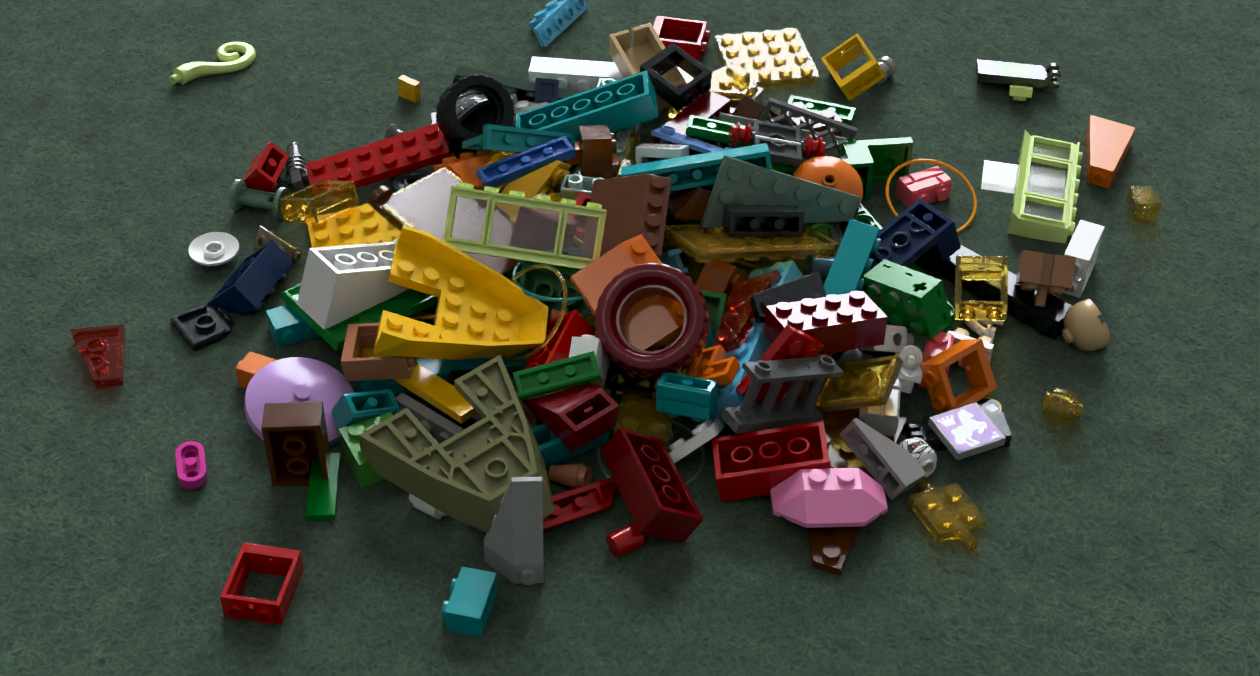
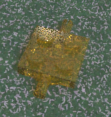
[908,476,988,551]

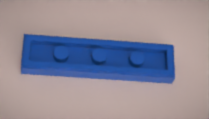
[476,136,576,188]

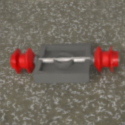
[729,119,826,167]

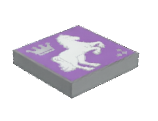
[928,402,1006,460]

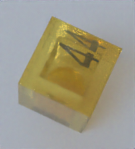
[1125,185,1162,222]

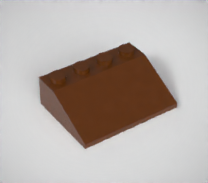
[581,174,671,260]

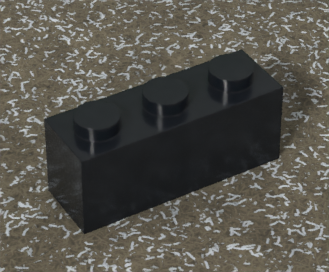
[722,205,805,237]

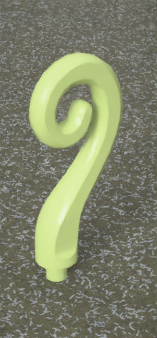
[169,42,256,85]

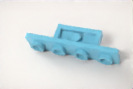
[529,0,588,47]

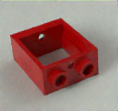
[653,16,710,62]
[220,542,304,625]

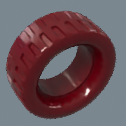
[595,263,710,379]

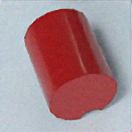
[606,523,645,558]

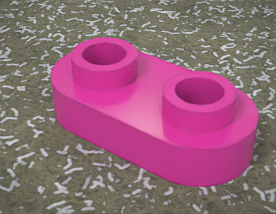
[175,441,208,489]

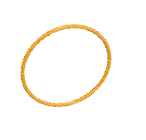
[885,159,977,233]

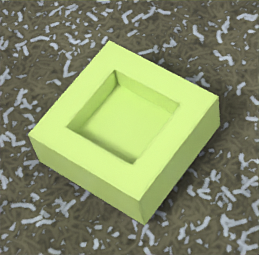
[1009,85,1033,101]

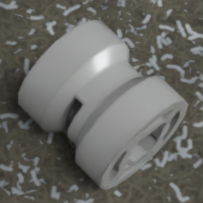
[876,56,897,85]

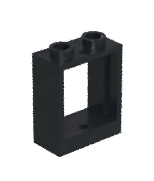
[640,43,712,111]

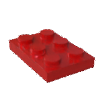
[736,324,824,403]

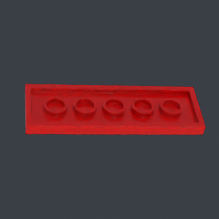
[306,123,451,200]

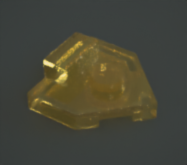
[709,63,757,100]

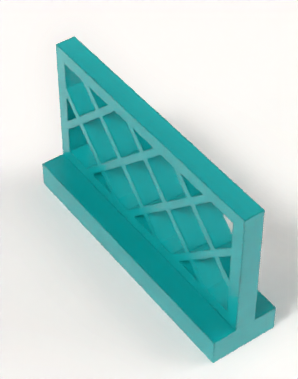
[462,124,575,159]

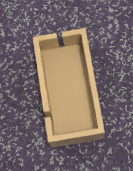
[609,23,687,110]

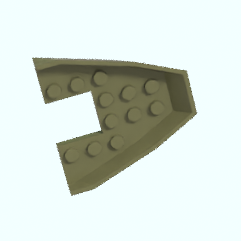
[359,355,555,533]

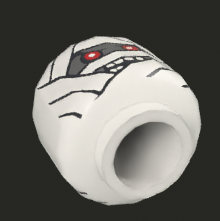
[899,437,937,478]

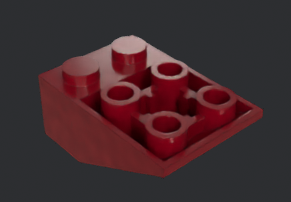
[522,383,619,453]

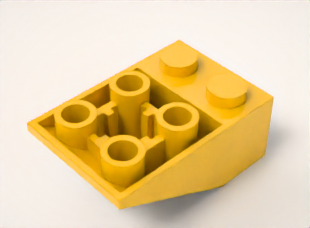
[495,160,571,217]

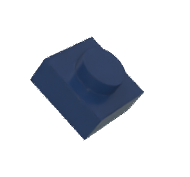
[534,77,559,103]

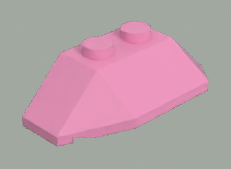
[770,468,888,528]

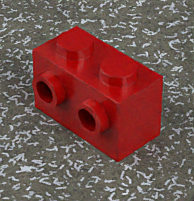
[243,141,289,192]

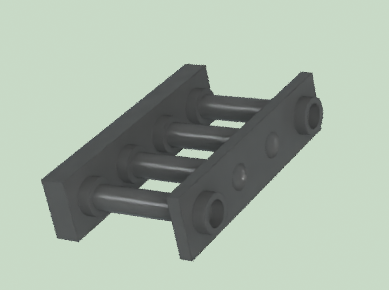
[721,355,844,434]

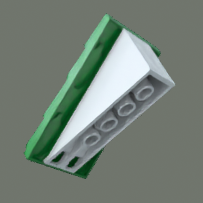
[282,238,438,351]

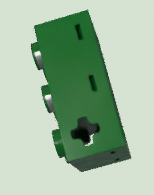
[863,259,952,340]

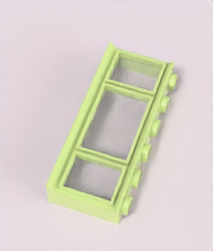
[1008,130,1083,244]
[443,182,607,270]

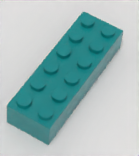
[515,70,659,141]

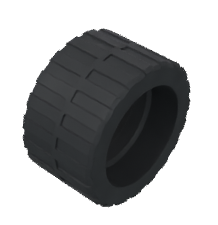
[436,74,514,148]

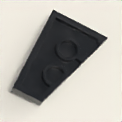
[750,271,826,323]

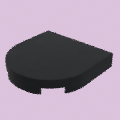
[170,305,232,352]

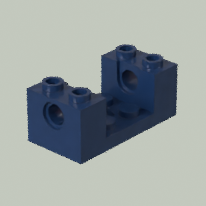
[863,198,961,293]

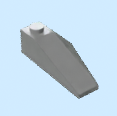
[484,477,544,585]

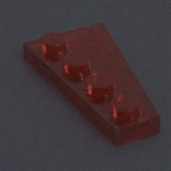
[712,269,782,353]

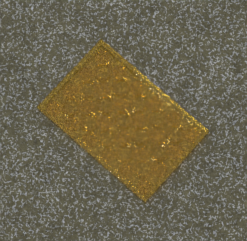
[664,224,840,263]

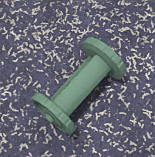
[229,179,290,219]

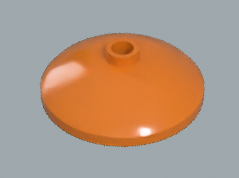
[793,156,863,223]

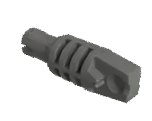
[285,142,308,193]

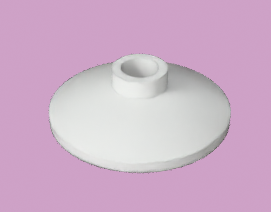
[188,232,239,266]

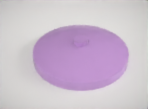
[244,357,354,446]

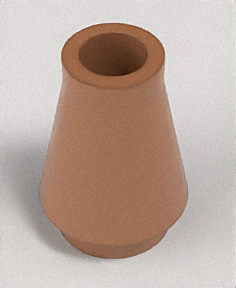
[548,463,592,489]

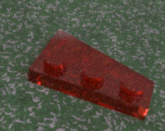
[70,324,126,388]

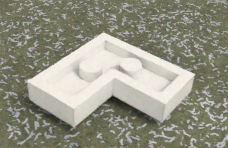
[668,418,725,463]

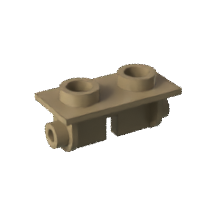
[254,226,302,262]

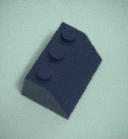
[207,240,293,316]

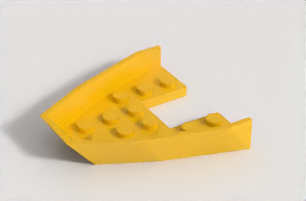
[373,225,549,360]

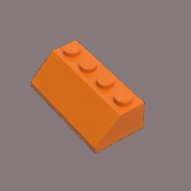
[433,150,507,190]

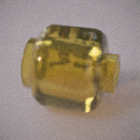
[1041,387,1083,425]

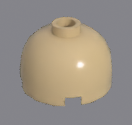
[1061,299,1111,352]

